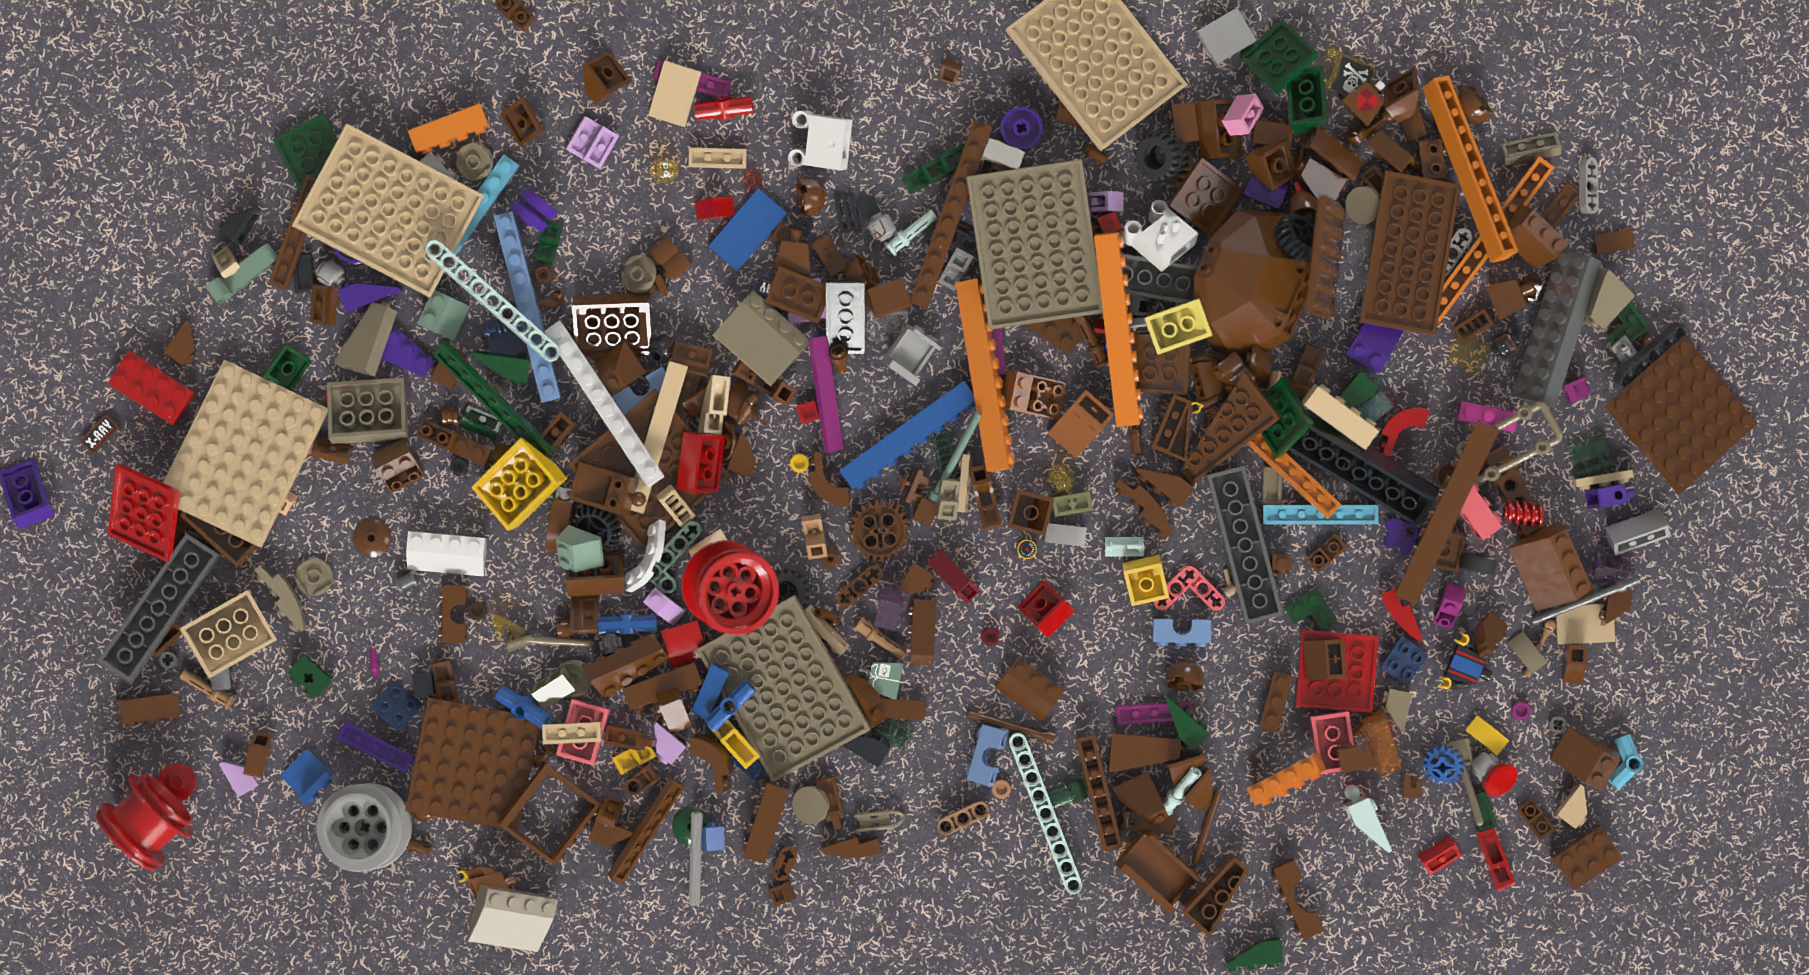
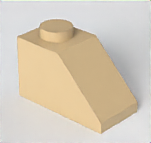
[1555,783,1587,829]

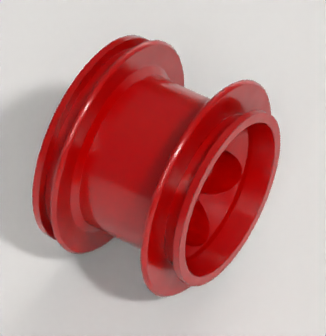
[681,540,779,635]
[95,774,194,871]

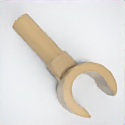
[1223,569,1235,597]

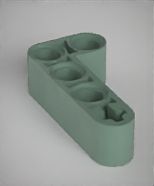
[205,243,278,304]
[649,521,702,594]

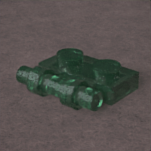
[1567,435,1615,478]

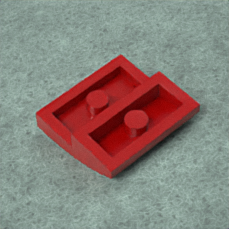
[661,620,705,668]

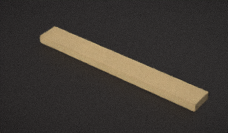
[631,361,688,514]

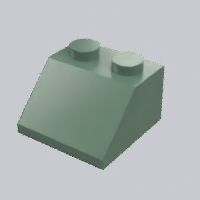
[417,290,470,341]
[556,525,604,573]

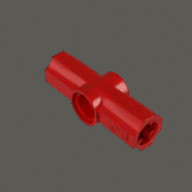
[694,96,754,120]

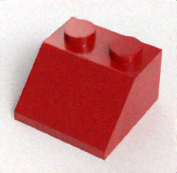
[1017,581,1075,638]

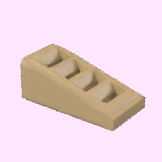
[656,485,696,528]

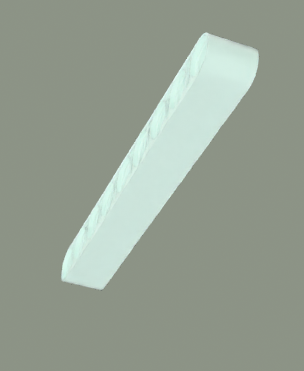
[426,240,560,362]
[1009,732,1082,894]

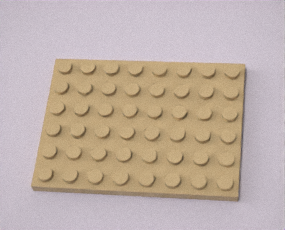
[1006,0,1188,151]
[292,124,484,298]
[163,360,328,548]

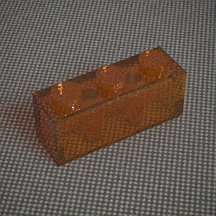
[1360,712,1402,777]

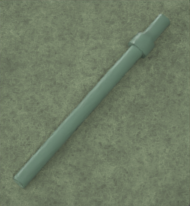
[928,412,982,504]

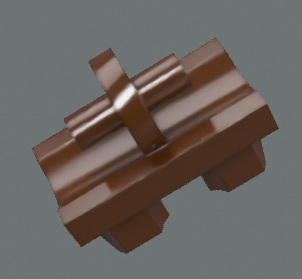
[896,467,930,503]

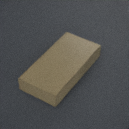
[1262,466,1282,505]

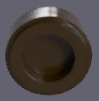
[468,601,487,620]

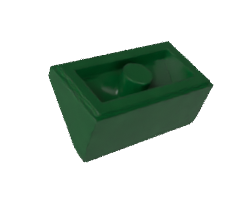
[460,405,502,441]

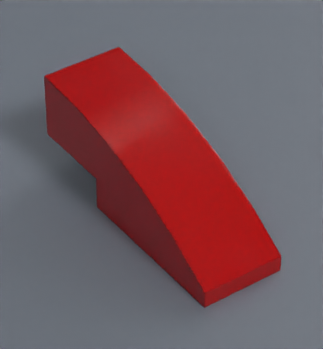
[1379,589,1423,641]
[1476,828,1515,891]

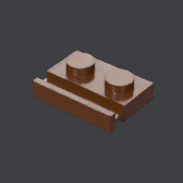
[310,284,338,326]
[671,341,713,377]
[569,596,599,634]

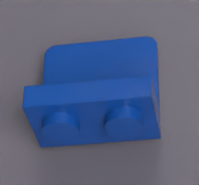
[281,750,334,804]

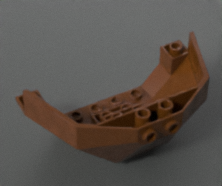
[1193,209,1311,363]

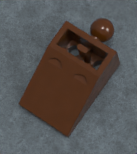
[569,462,646,515]

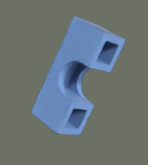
[613,367,666,415]
[1152,618,1211,647]
[966,724,1009,787]

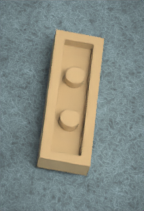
[688,148,747,169]
[957,454,973,513]
[1573,470,1634,490]
[804,604,850,656]
[542,722,602,744]

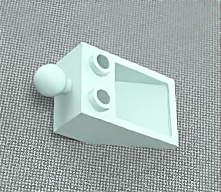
[1343,785,1392,853]

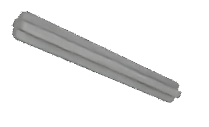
[689,811,703,906]

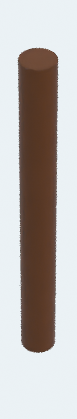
[1191,790,1222,865]

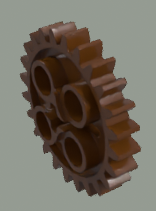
[848,500,910,562]

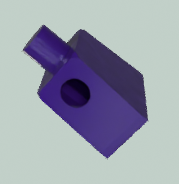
[1585,484,1635,509]

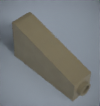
[334,301,397,377]

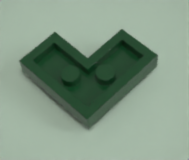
[1607,301,1650,345]
[1284,588,1337,630]

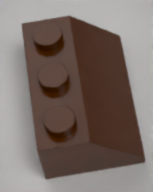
[1195,100,1243,160]
[1300,126,1363,181]
[1507,204,1569,269]
[565,550,625,597]
[995,657,1065,720]

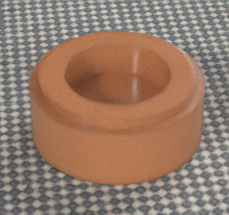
[992,779,1011,799]

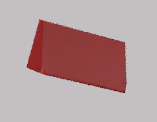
[1418,836,1462,876]

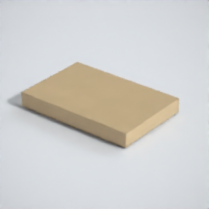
[648,60,702,127]
[1555,604,1615,644]

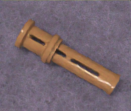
[853,616,907,661]
[180,668,237,710]

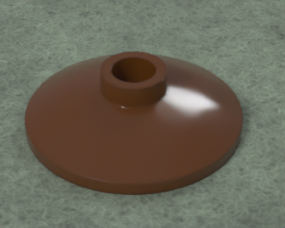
[719,422,737,460]
[353,519,392,557]

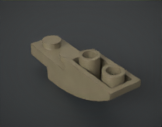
[254,565,306,632]

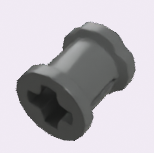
[394,570,419,593]

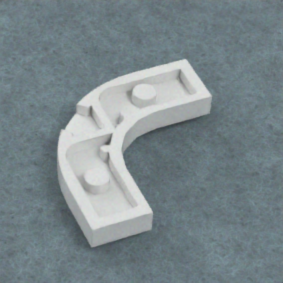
[624,520,666,592]

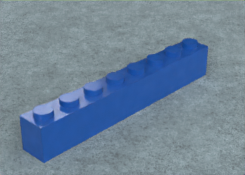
[839,381,976,490]

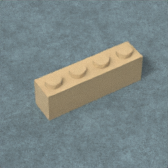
[1301,384,1379,450]

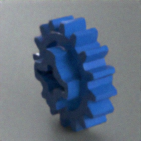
[1422,744,1465,786]

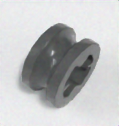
[159,651,178,669]
[1548,716,1567,733]

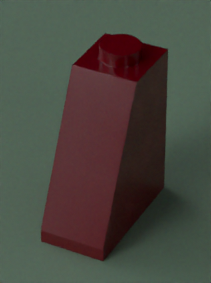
[927,550,980,604]

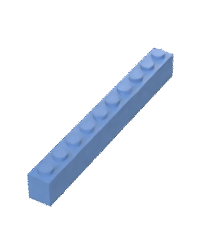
[494,211,562,403]

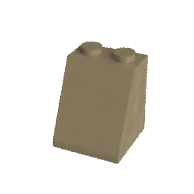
[1583,268,1635,330]

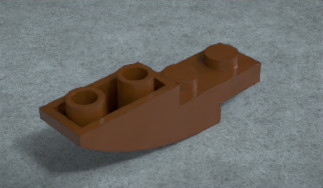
[415,418,493,467]
[1114,479,1173,539]

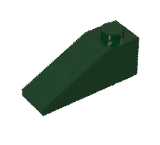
[472,350,530,385]

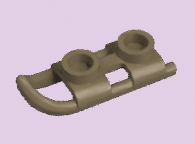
[854,810,905,832]

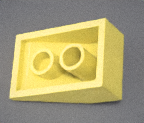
[1145,299,1212,354]

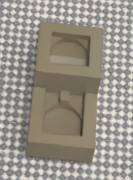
[937,478,961,520]
[1508,631,1548,674]

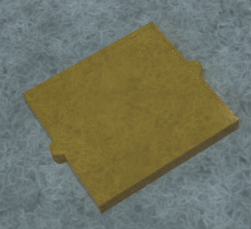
[1447,332,1491,375]

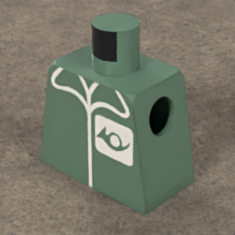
[858,662,903,700]

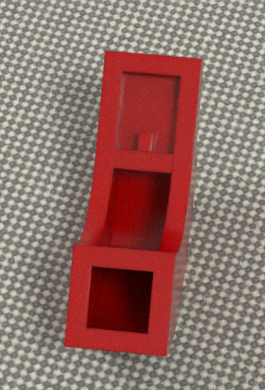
[1379,408,1430,457]

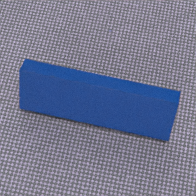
[691,662,731,719]

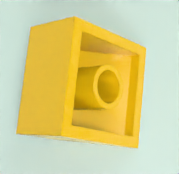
[1122,555,1169,606]

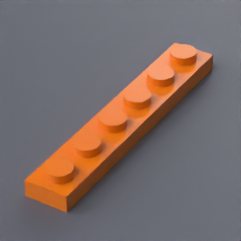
[1247,433,1342,519]

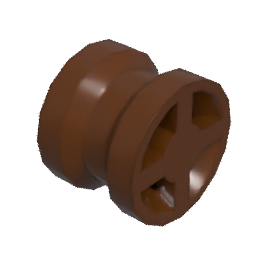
[442,407,459,426]

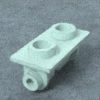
[1105,537,1144,556]

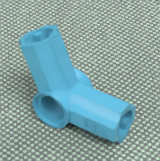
[1609,734,1643,790]

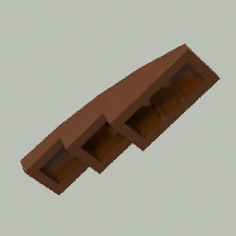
[1290,343,1325,401]
[431,658,460,703]

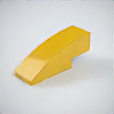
[708,719,760,769]

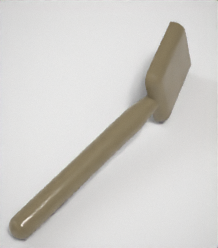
[507,635,595,652]
[1445,738,1483,826]

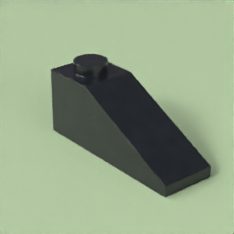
[842,736,890,768]

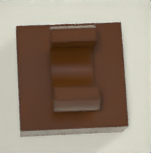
[649,275,670,296]

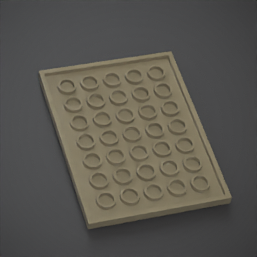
[967,159,1103,330]
[697,595,872,782]

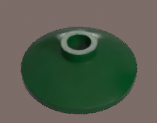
[672,807,710,845]

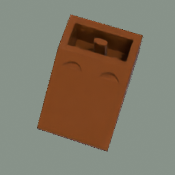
[1002,370,1066,420]
[1047,390,1115,458]

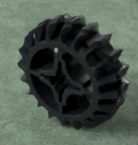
[1275,213,1315,263]
[570,504,622,551]

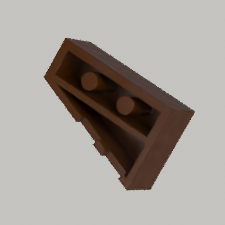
[115,693,180,727]

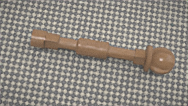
[1523,619,1556,678]

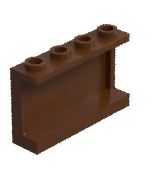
[1114,829,1202,915]

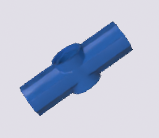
[598,614,657,634]
[704,679,757,732]
[495,685,552,729]

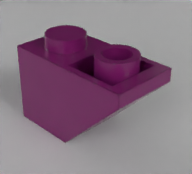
[1433,582,1465,629]

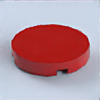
[1482,762,1518,797]
[158,763,197,801]

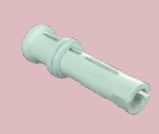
[884,210,938,257]
[1162,767,1201,816]

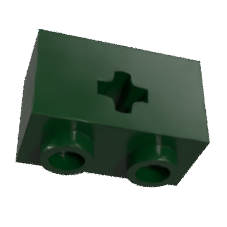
[288,655,334,698]

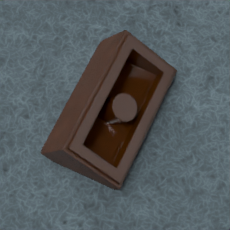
[1401,104,1427,142]

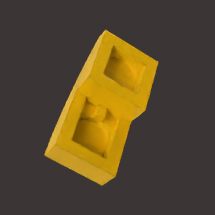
[1465,715,1509,756]
[611,746,656,775]

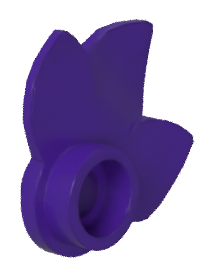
[1384,519,1419,555]

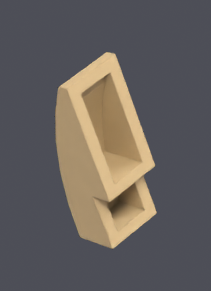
[698,375,730,435]

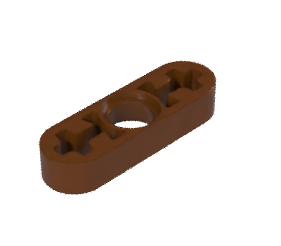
[836,565,883,607]

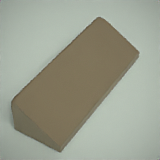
[1500,132,1562,167]

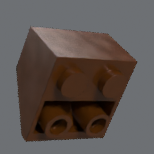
[370,438,425,494]
[1303,638,1347,680]

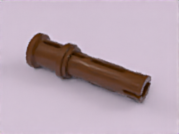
[1073,315,1109,368]

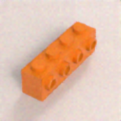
[408,103,490,155]
[1247,752,1327,806]

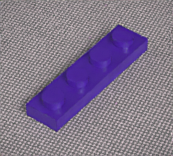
[337,721,414,773]

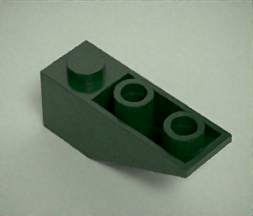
[1163,693,1210,751]
[1224,938,1283,971]

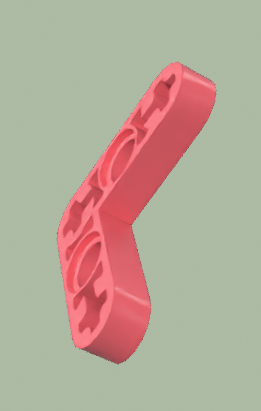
[1153,566,1225,611]

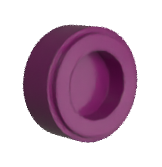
[1511,701,1531,721]

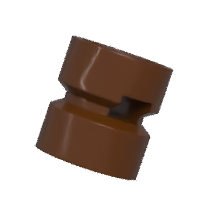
[1433,464,1454,489]

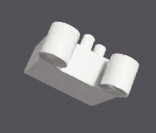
[788,110,852,170]
[1123,200,1198,272]

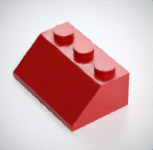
[676,432,726,493]

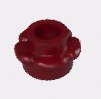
[981,627,1000,646]

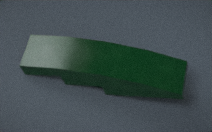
[901,142,966,195]

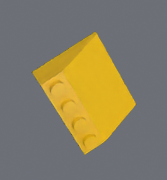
[471,438,567,531]

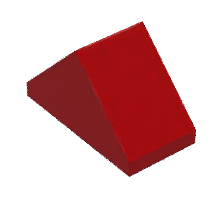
[695,197,735,221]

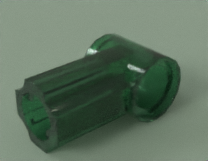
[1047,779,1089,809]

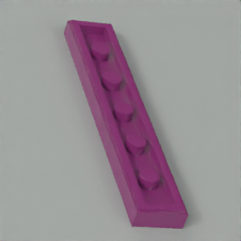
[808,336,844,453]

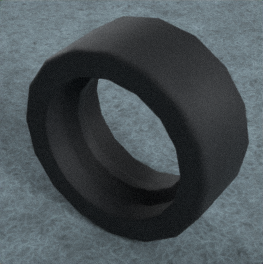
[1459,553,1498,576]

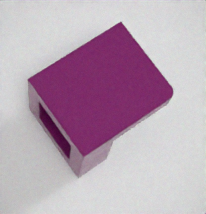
[1562,377,1590,404]

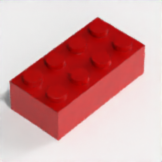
[107,351,197,425]

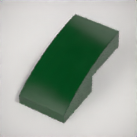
[534,221,564,265]

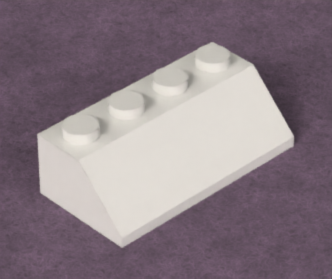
[406,531,487,576]

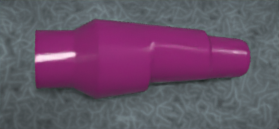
[370,648,380,677]

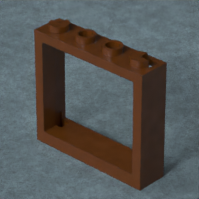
[497,761,601,865]

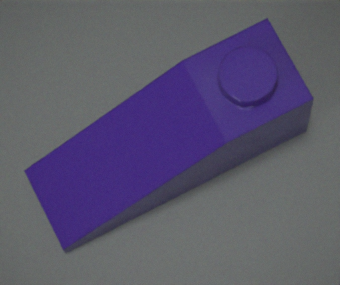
[338,282,402,312]

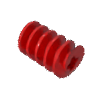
[1502,499,1544,528]

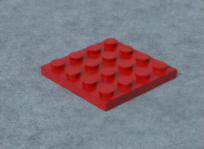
[107,464,180,562]
[1295,630,1379,713]

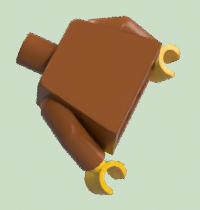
[456,867,517,900]

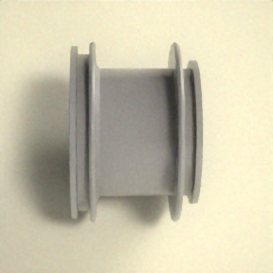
[316,783,412,872]

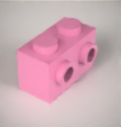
[1222,94,1264,135]

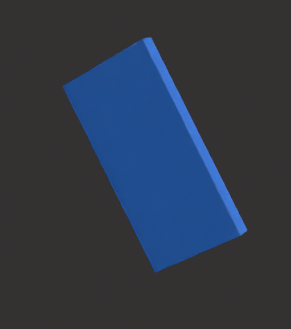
[708,188,787,272]

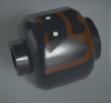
[1491,331,1521,359]
[648,334,675,363]

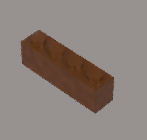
[622,662,703,712]

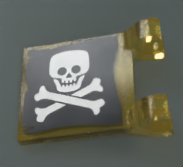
[1325,48,1377,95]

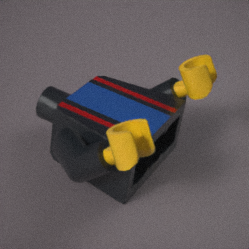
[1438,632,1493,690]

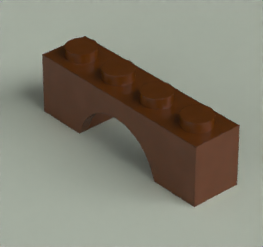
[1271,859,1325,940]

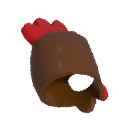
[1288,182,1318,227]

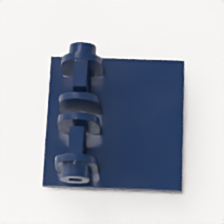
[482,316,528,355]
[1380,635,1428,686]
[370,681,424,733]

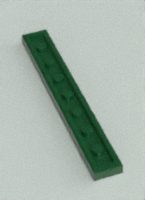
[433,341,555,458]

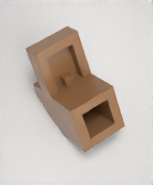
[801,514,828,560]

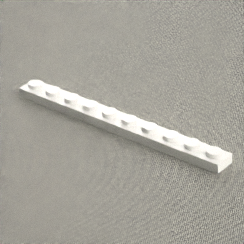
[544,320,665,487]

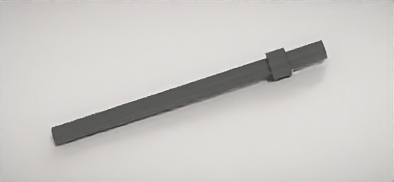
[1531,575,1641,625]

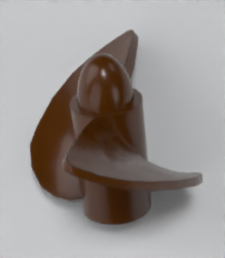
[727,380,766,425]

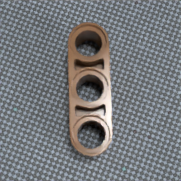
[937,800,989,835]

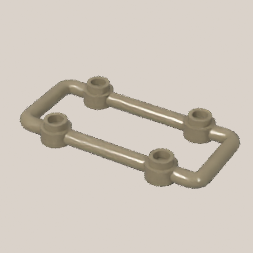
[1456,401,1563,484]

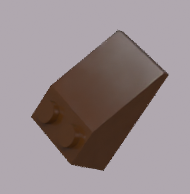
[1550,726,1620,792]

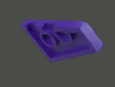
[381,325,436,377]

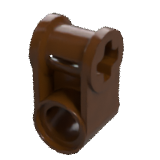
[625,763,662,795]

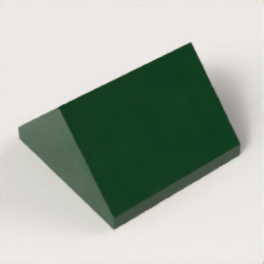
[262,343,312,391]

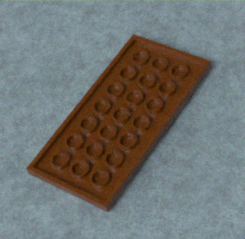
[1359,170,1460,336]

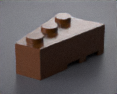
[1150,394,1192,462]
[907,599,937,666]

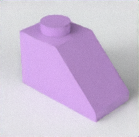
[1087,191,1123,213]
[643,587,686,626]
[654,722,687,765]
[219,761,261,797]

